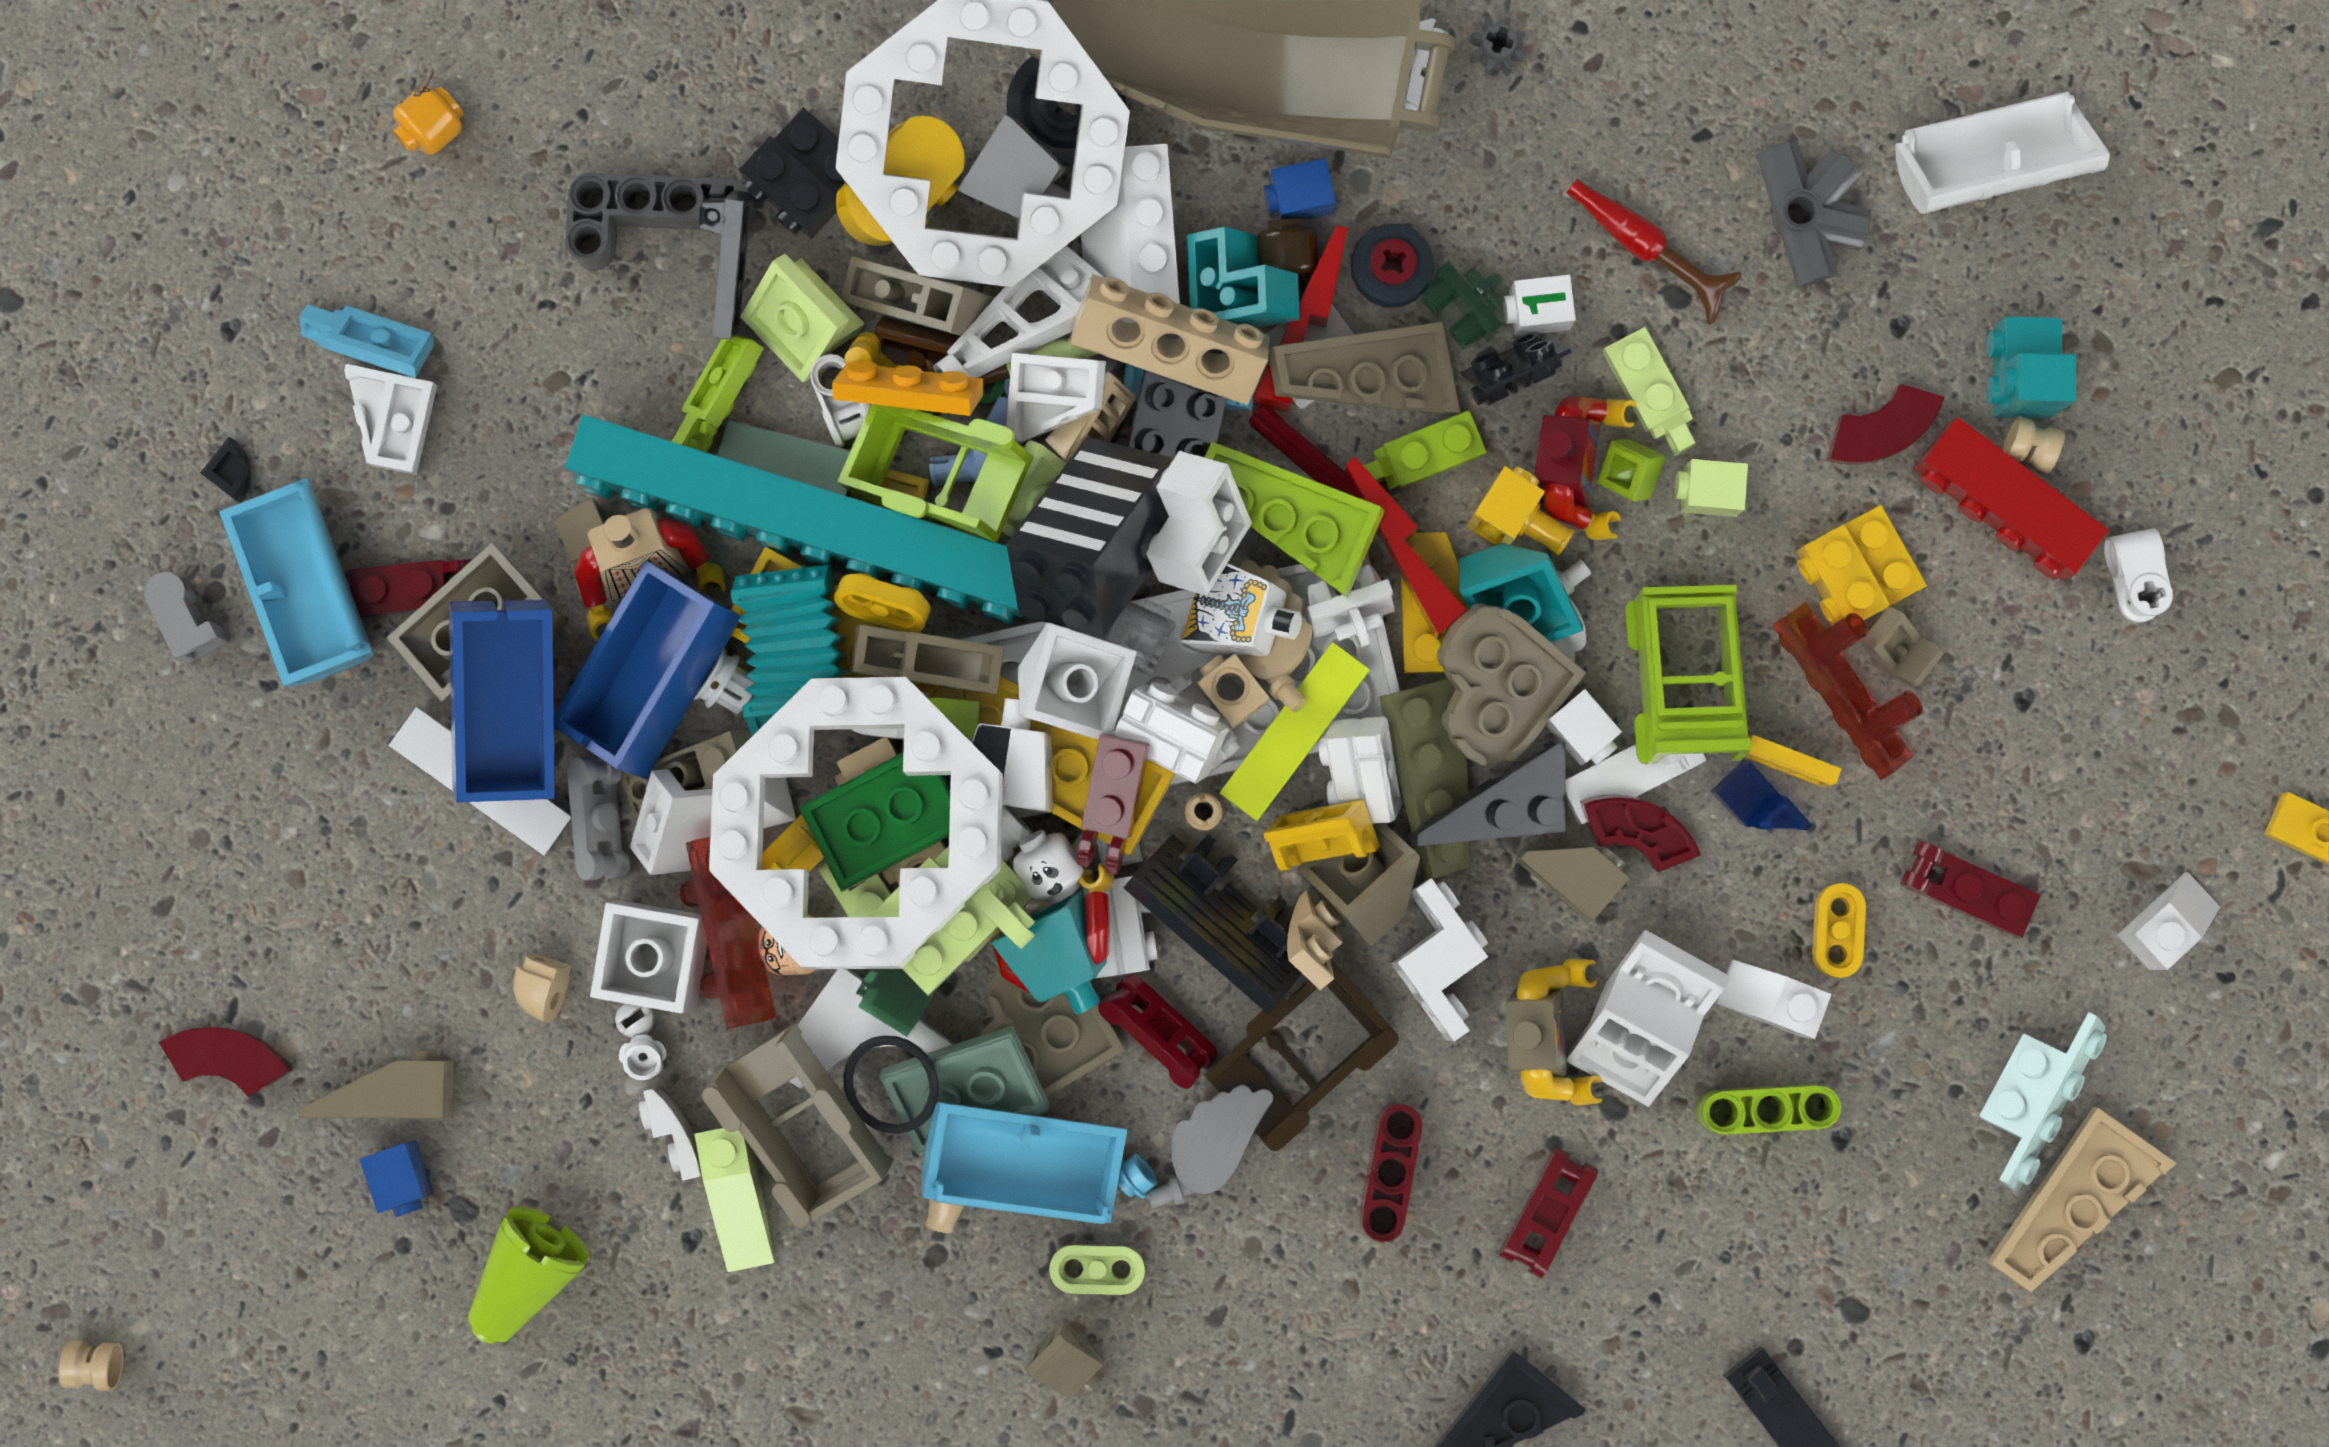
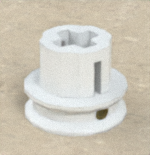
[693,647,755,714]

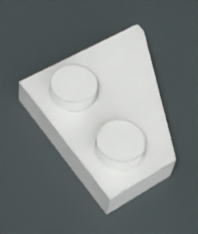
[1006,353,1106,444]
[344,364,437,475]

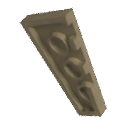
[1268,322,1460,416]

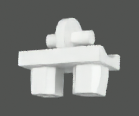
[1307,565,1395,648]

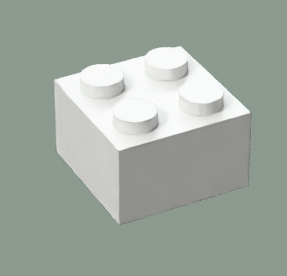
[590,900,712,1014]

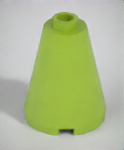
[467,1206,590,1344]

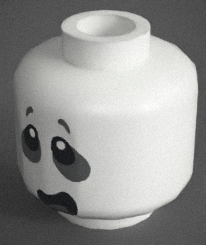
[1013,830,1084,904]

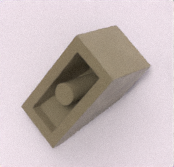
[1515,847,1630,922]

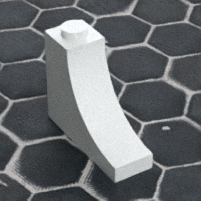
[789,969,955,1089]

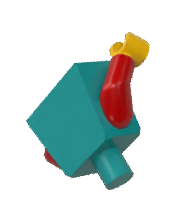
[992,863,1114,1014]

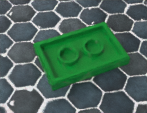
[799,752,950,892]

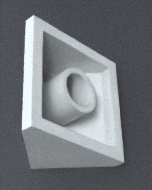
[1018,623,1137,740]

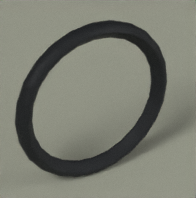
[843,1035,939,1134]

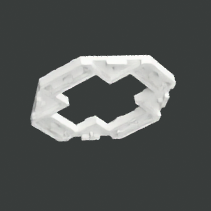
[836,0,1130,287]
[709,677,1003,969]

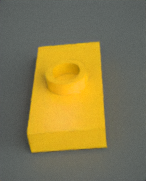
[2264,792,2329,865]

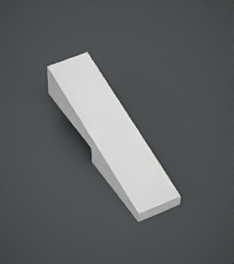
[388,707,571,855]

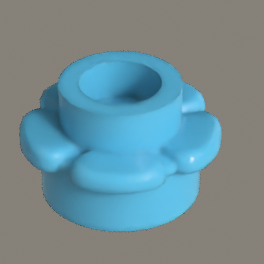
[1118,1153,1158,1199]

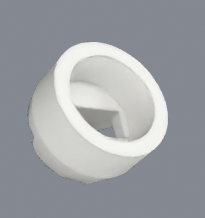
[615,1003,655,1038]

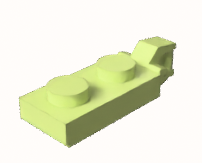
[1602,327,1695,456]

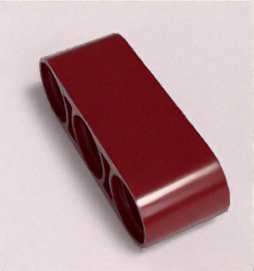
[1359,1103,1422,1242]

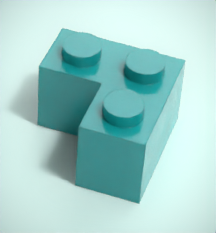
[1187,226,1300,328]
[1986,317,2076,419]

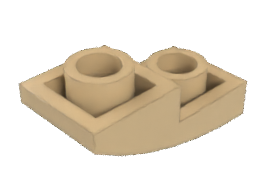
[1287,890,1343,990]

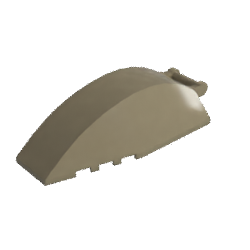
[1028,0,1456,158]

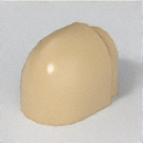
[513,954,572,1023]

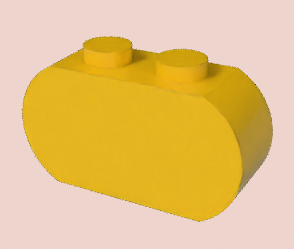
[836,116,965,246]

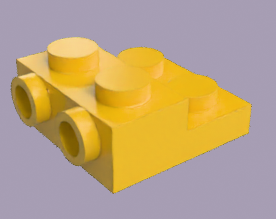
[1796,505,1927,632]

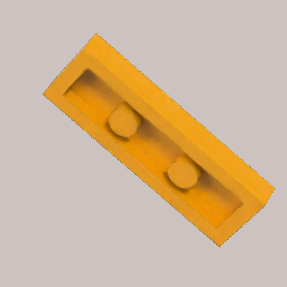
[832,360,983,416]

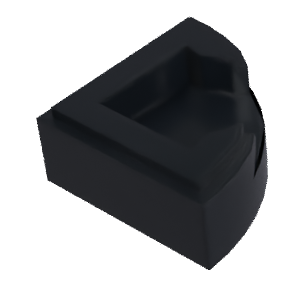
[200,437,251,503]

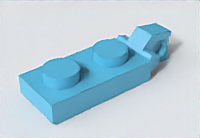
[299,304,434,378]

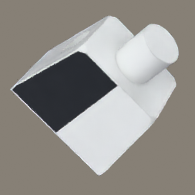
[972,698,1053,812]

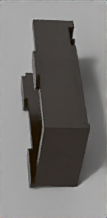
[1204,961,1399,1151]

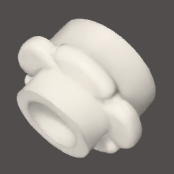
[619,1034,666,1080]

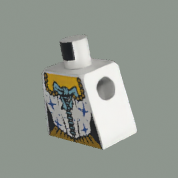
[1181,563,1302,656]

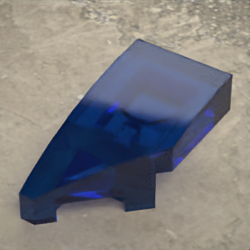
[1711,759,1812,830]

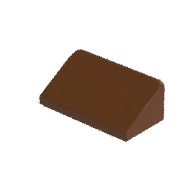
[874,317,966,372]

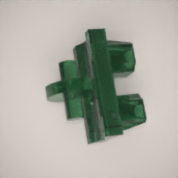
[1421,261,1504,350]

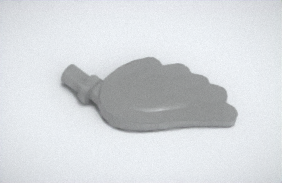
[1147,1085,1274,1208]

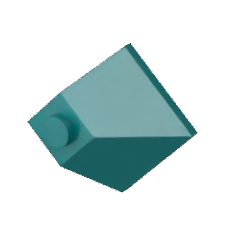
[1459,543,1584,642]

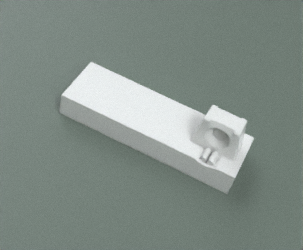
[1565,745,1707,825]

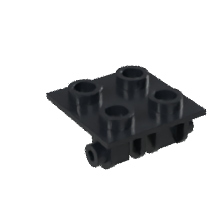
[1460,332,1572,406]
[1127,370,1227,462]

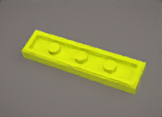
[1219,642,1370,822]

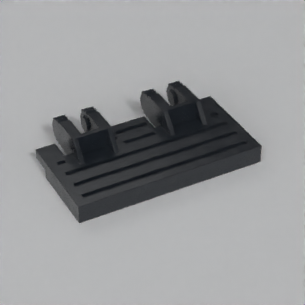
[1123,834,1302,1014]

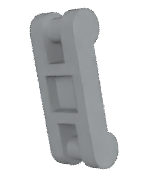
[567,758,630,880]

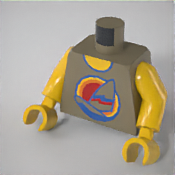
[1506,958,1602,1106]

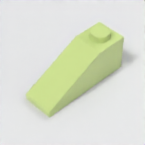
[694,1127,775,1272]

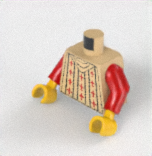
[574,508,726,641]

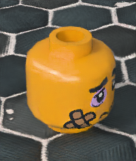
[392,86,464,156]

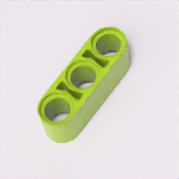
[1695,1084,1841,1135]

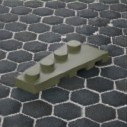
[1379,678,1471,880]

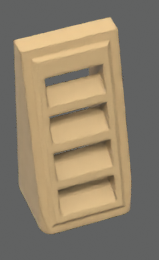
[1045,371,1136,462]

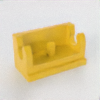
[1263,799,1380,871]

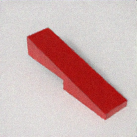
[1253,226,1348,413]
[1345,457,1467,640]

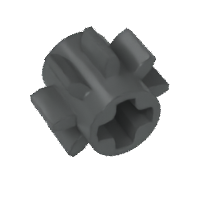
[1469,17,1526,77]

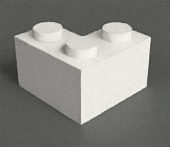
[1146,451,1252,596]

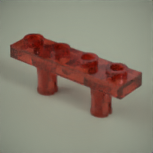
[1772,602,1923,780]
[680,837,777,1030]

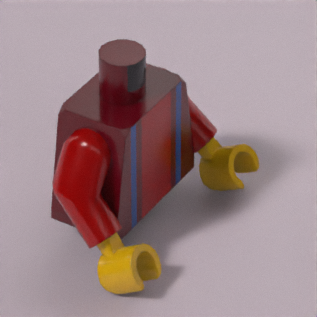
[1534,395,1636,541]

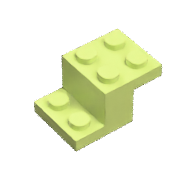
[869,846,1032,995]

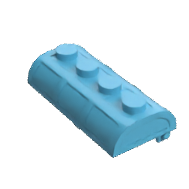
[219,478,374,687]
[921,1102,1127,1224]

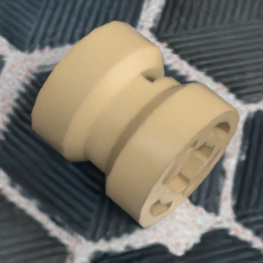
[2002,415,2065,474]
[59,1339,124,1391]

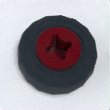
[1351,224,1434,308]

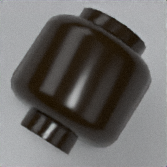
[1257,219,1318,286]

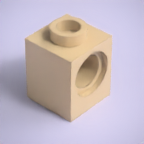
[1197,653,1270,731]

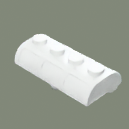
[1895,91,2110,214]

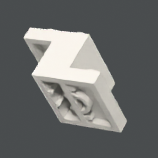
[1390,878,1488,1042]
[1566,930,1730,1107]

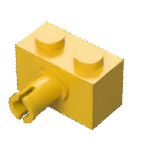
[1465,466,1575,556]

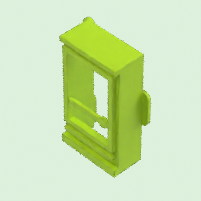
[837,404,1034,543]
[1625,585,1751,765]

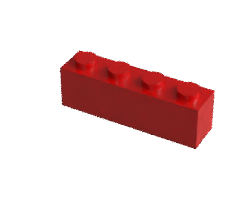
[1913,417,2109,581]

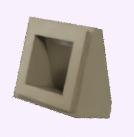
[554,498,606,563]

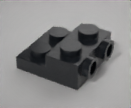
[738,107,846,239]

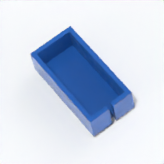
[554,560,742,779]
[449,600,555,803]

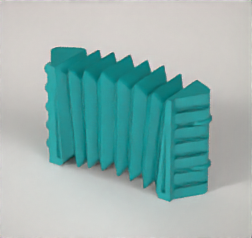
[731,565,849,736]

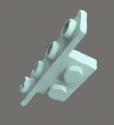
[1979,1012,2107,1192]

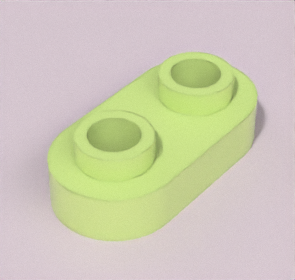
[1049,1244,1145,1295]

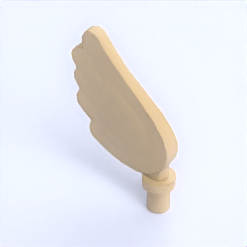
[1239,560,1313,713]

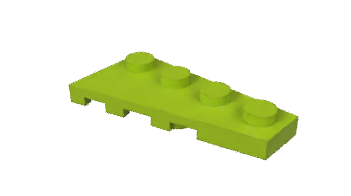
[1205,442,1385,598]

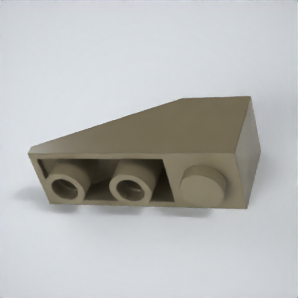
[621,729,752,819]

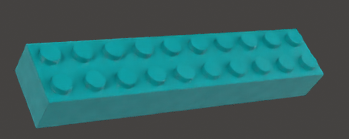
[565,414,1025,625]

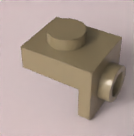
[1861,606,1944,687]

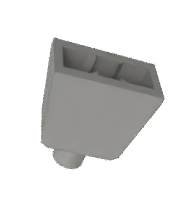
[957,114,1070,219]

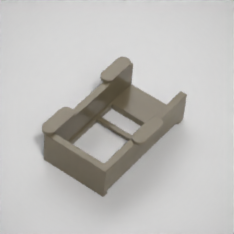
[702,1023,894,1228]

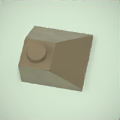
[1297,823,1420,947]

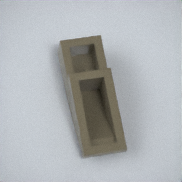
[849,625,1004,694]

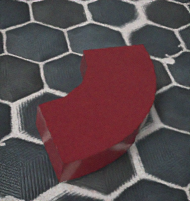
[1827,384,1945,465]
[1580,794,1701,872]
[159,1027,293,1097]

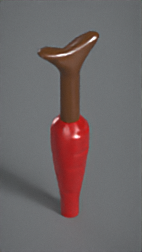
[1566,179,1741,324]

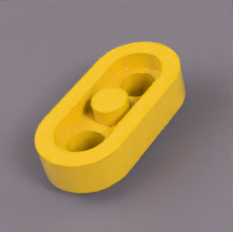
[834,573,931,633]
[1812,883,1866,978]

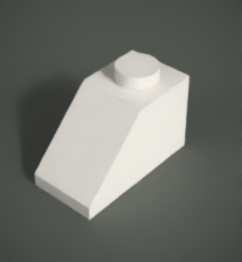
[2117,872,2220,970]
[1715,960,1832,1039]

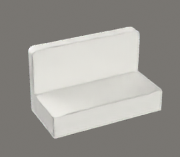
[630,769,713,875]

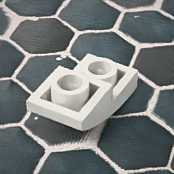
[639,1088,702,1181]

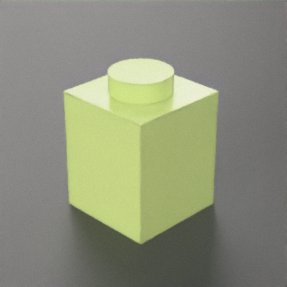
[1674,459,1748,517]

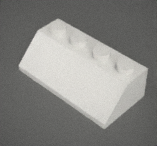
[1081,144,1180,339]

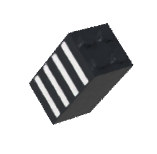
[1006,437,1172,638]

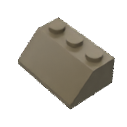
[387,542,568,708]

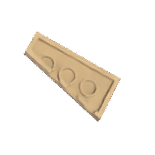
[1987,1107,2177,1292]

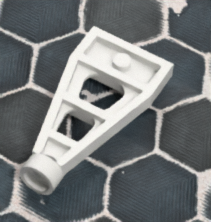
[933,245,1105,378]

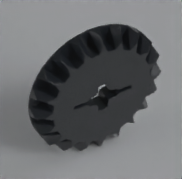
[1006,56,1126,165]

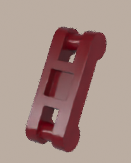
[1098,974,1217,1089]
[1499,1146,1599,1279]

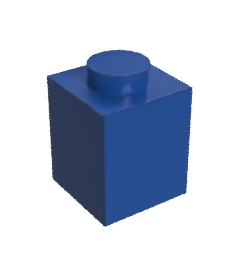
[1263,158,1336,220]
[359,1140,434,1218]

